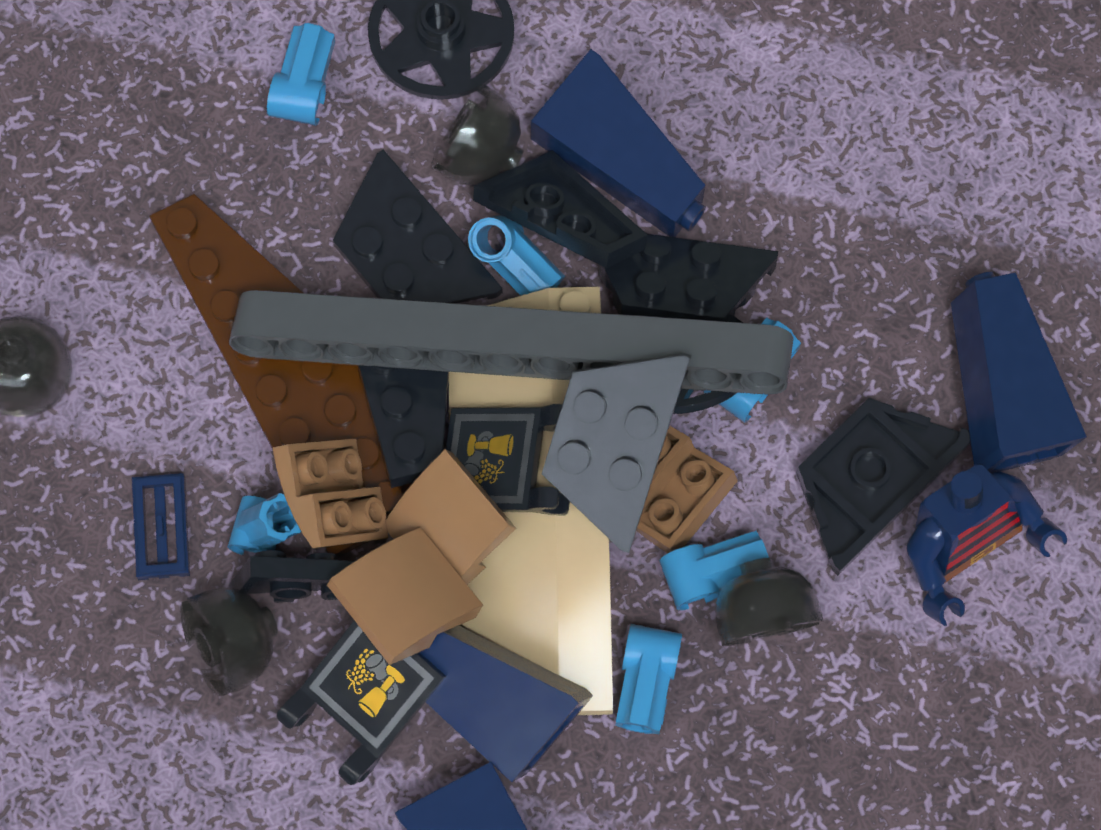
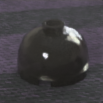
[431,83,524,186]
[0,315,72,418]
[715,558,823,647]
[180,587,278,696]

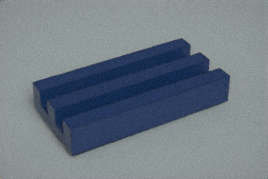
[132,473,190,581]

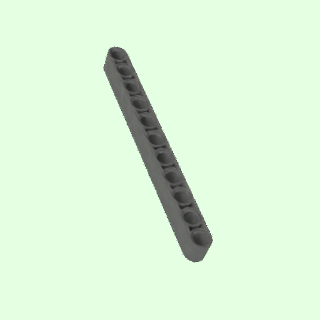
[229,290,794,395]

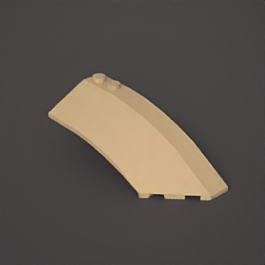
[449,287,613,715]

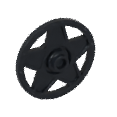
[368,0,514,100]

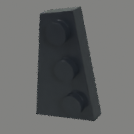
[473,150,648,268]
[357,365,449,488]
[229,550,363,605]

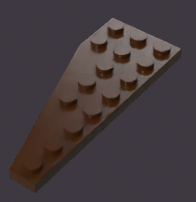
[149,194,446,557]

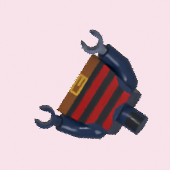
[906,464,1067,626]

